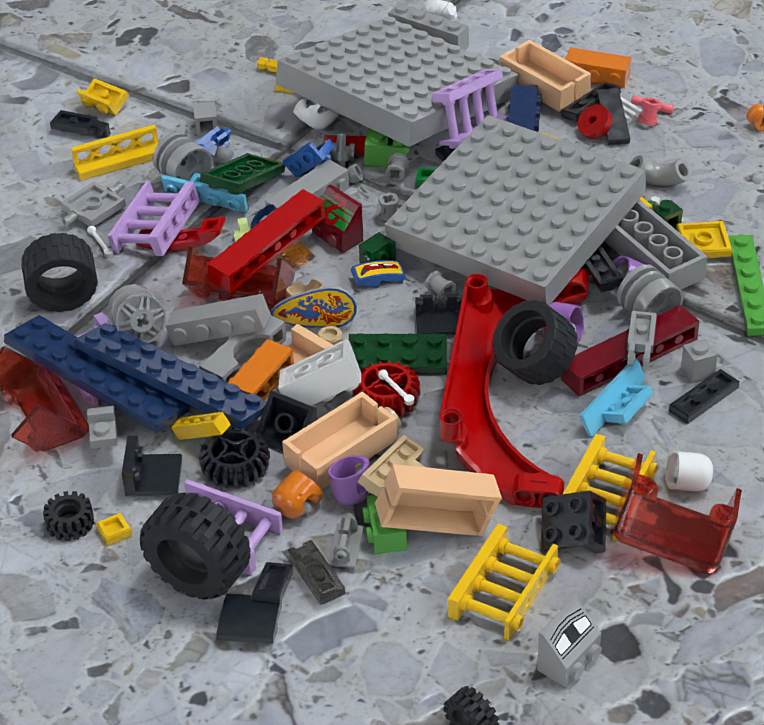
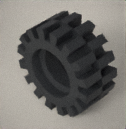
[43,491,94,541]
[443,686,500,725]

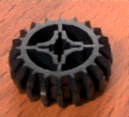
[199,427,270,489]

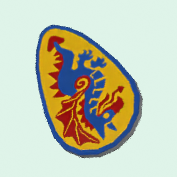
[270,286,357,328]

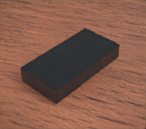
[252,562,293,604]

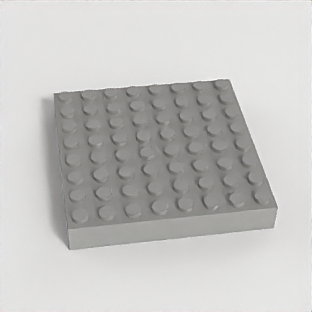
[276,17,519,147]
[384,115,646,304]

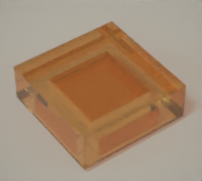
[281,241,313,268]

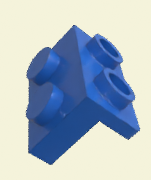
[282,139,335,178]

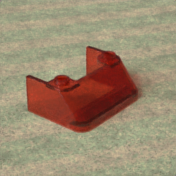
[0,346,89,452]
[613,453,742,573]

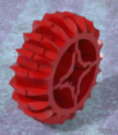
[352,360,421,416]

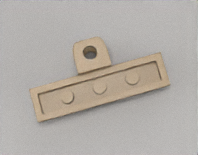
[358,435,425,497]

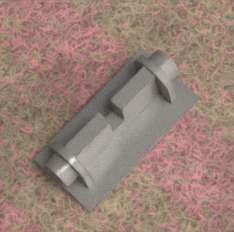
[327,513,364,568]

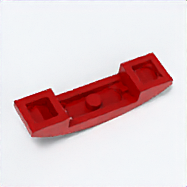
[136,216,226,251]

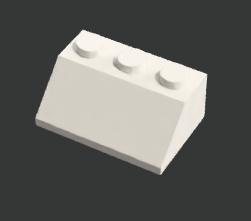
[278,339,361,406]

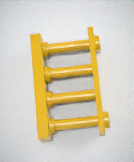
[563,434,658,542]
[448,524,560,641]

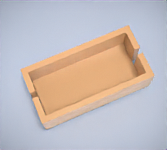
[500,40,591,112]
[282,392,397,490]
[375,464,502,536]

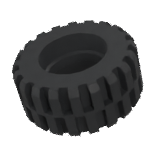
[140,492,251,600]

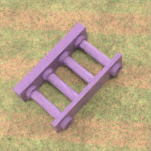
[431,69,509,149]
[108,181,200,256]
[184,479,283,575]

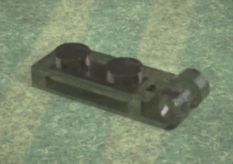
[285,540,345,605]

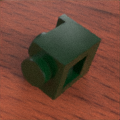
[653,200,683,230]
[359,232,396,264]

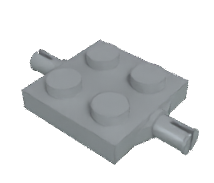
[61,181,126,226]

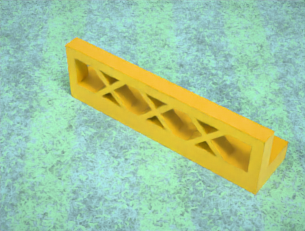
[71,124,159,181]

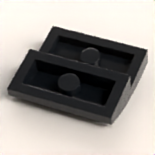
[216,593,282,644]

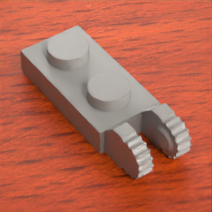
[627,311,657,367]

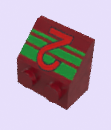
[312,184,364,253]

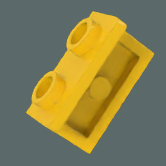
[76,78,130,116]

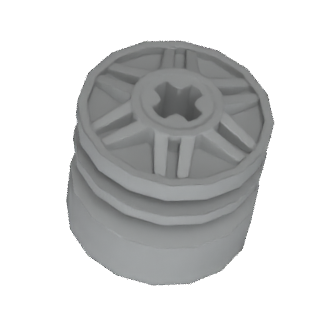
[152,132,213,181]
[617,264,683,316]
[107,284,167,343]

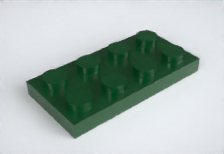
[200,153,285,194]
[348,333,447,375]

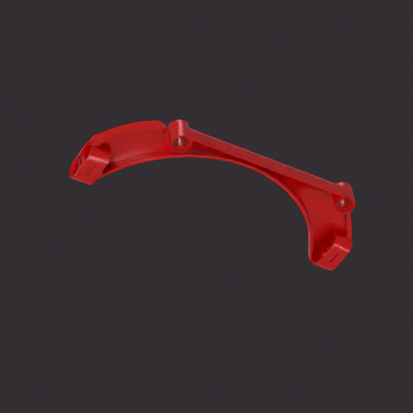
[439,269,590,508]

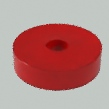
[577,104,613,139]

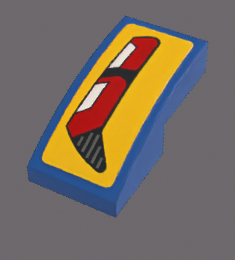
[351,260,406,288]

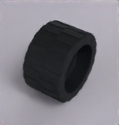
[21,233,98,312]
[492,300,578,385]

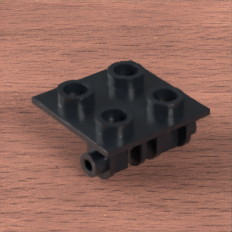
[415,293,463,334]

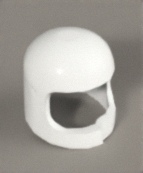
[665,451,713,492]

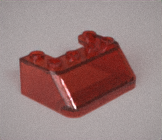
[182,246,295,308]

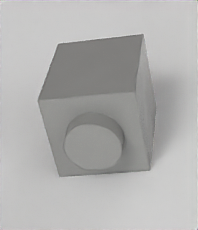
[193,102,217,136]
[681,339,717,383]

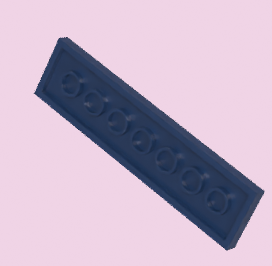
[4,315,190,433]
[74,323,267,430]

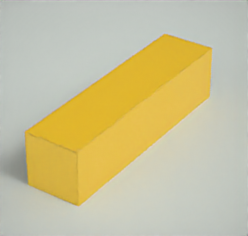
[171,412,231,440]

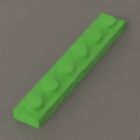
[728,234,764,336]

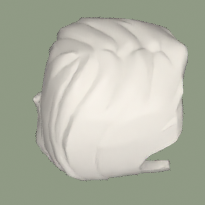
[422,0,457,21]
[293,99,339,130]

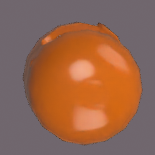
[272,470,323,519]

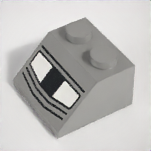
[537,598,602,688]

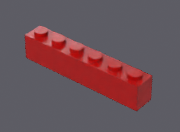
[208,189,325,293]

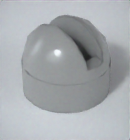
[215,146,234,164]
[347,164,363,183]

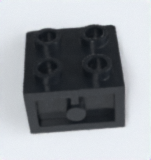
[121,436,183,496]
[541,490,607,553]

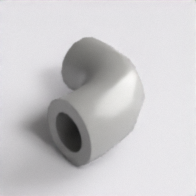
[629,155,691,186]

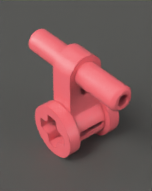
[631,95,674,125]

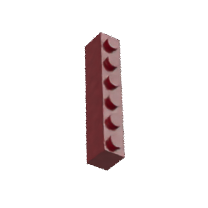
[561,305,700,397]

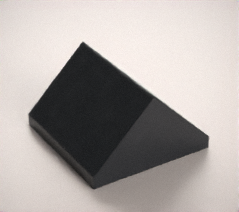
[255,390,318,451]

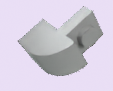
[87,406,118,449]

